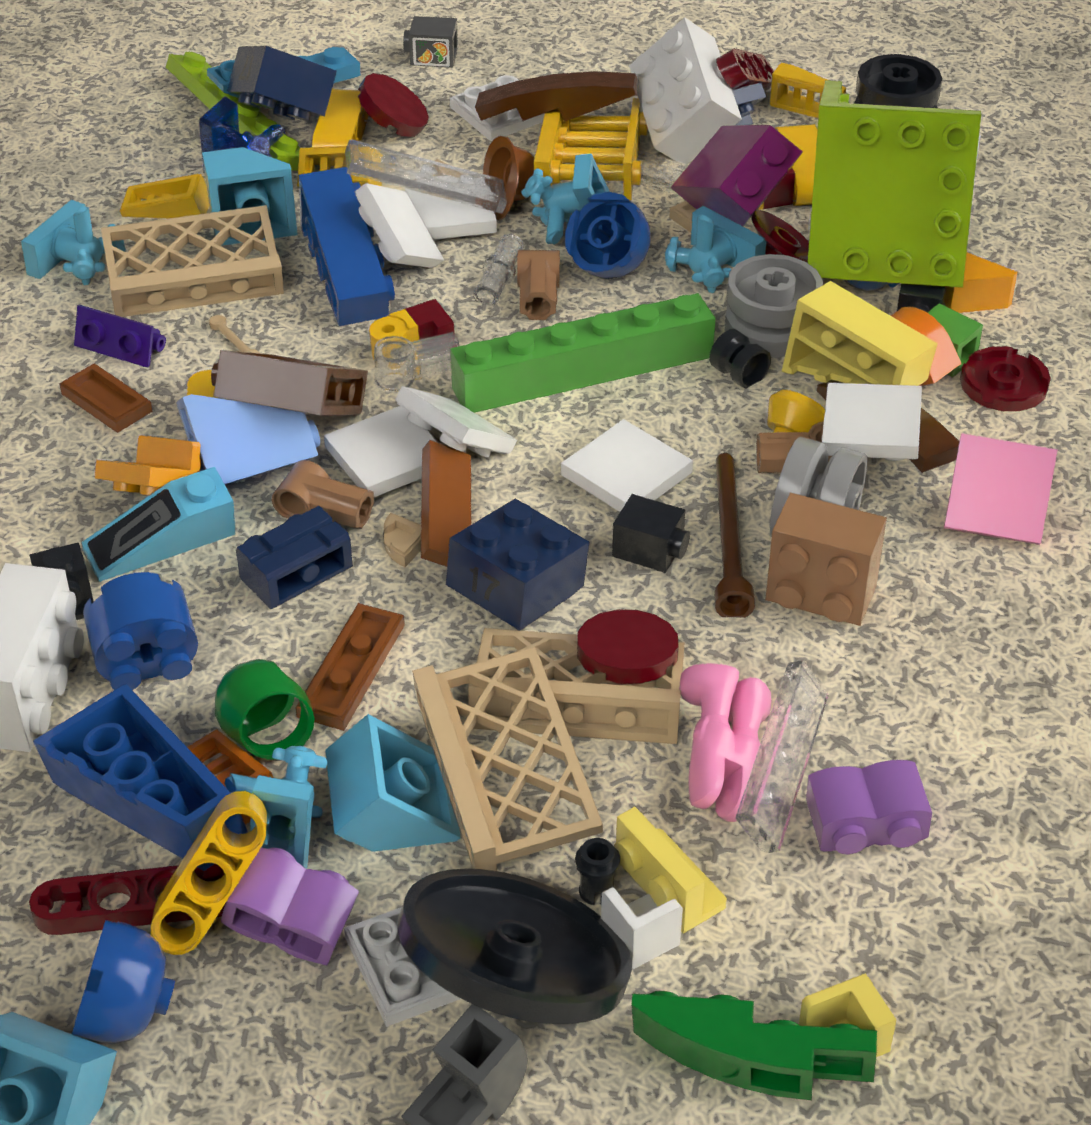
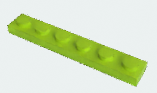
[165,52,300,171]

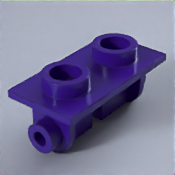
[74,305,166,368]

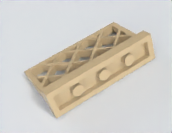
[101,205,284,317]
[468,628,685,744]
[412,647,603,871]

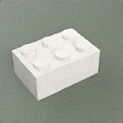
[629,17,742,165]
[0,563,84,752]

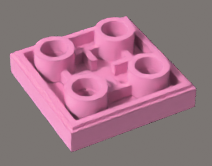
[944,433,1058,545]

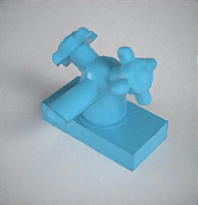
[521,153,610,244]
[21,200,126,285]
[665,206,766,293]
[225,746,327,869]

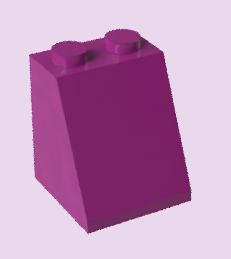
[671,125,803,227]

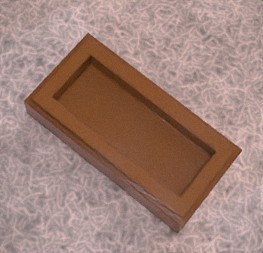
[59,363,153,433]

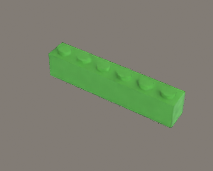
[450,293,716,413]

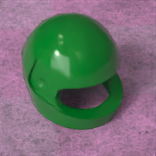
[215,659,315,760]

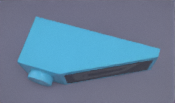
[81,467,235,582]

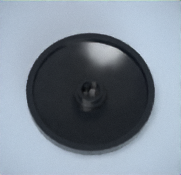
[397,869,632,1025]

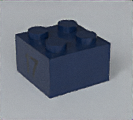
[227,46,337,121]
[446,498,590,631]

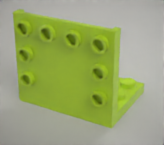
[808,80,981,288]

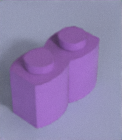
[806,760,932,854]
[221,847,359,966]

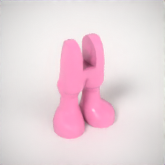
[679,663,772,822]

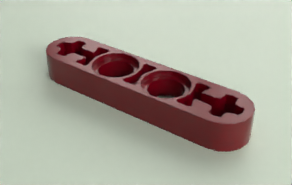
[716,48,774,91]
[29,864,226,935]

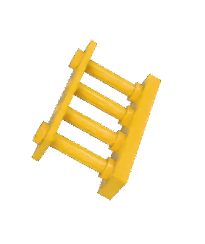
[534,98,648,200]

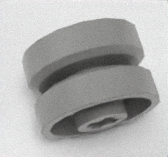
[724,254,823,358]
[770,437,867,537]

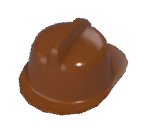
[483,136,534,221]

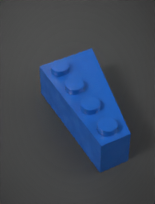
[299,167,395,326]
[33,683,248,871]

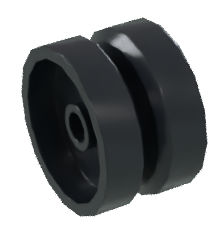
[854,54,943,108]

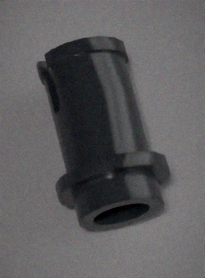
[575,838,620,905]

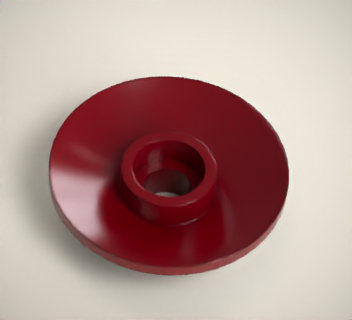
[751,210,809,263]

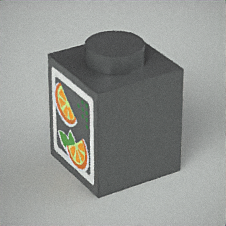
[403,16,458,67]

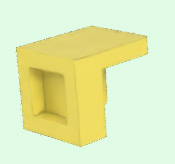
[799,973,896,1057]

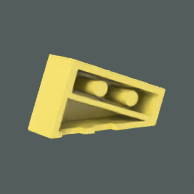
[781,281,938,386]

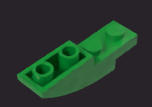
[631,991,877,1101]

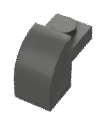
[401,1004,528,1125]

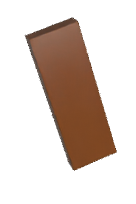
[421,440,471,567]
[295,603,405,731]

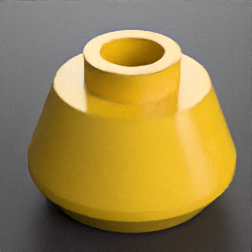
[767,389,825,433]

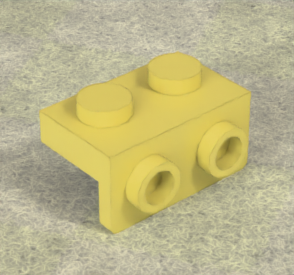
[614,807,727,934]

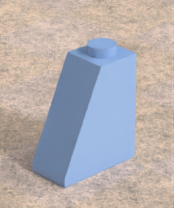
[176,394,320,485]

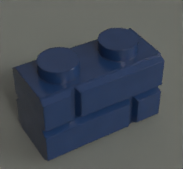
[236,506,353,609]

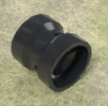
[709,329,772,389]

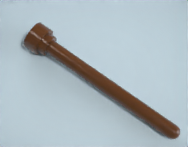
[714,452,755,618]

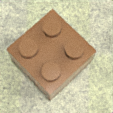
[765,492,887,626]

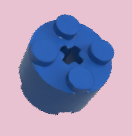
[83,572,198,690]

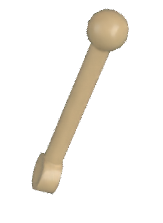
[209,315,260,353]

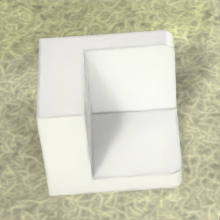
[601,887,683,970]

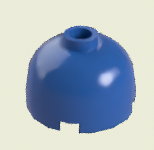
[565,192,650,279]
[72,920,175,1044]

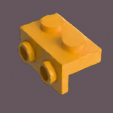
[95,435,201,495]

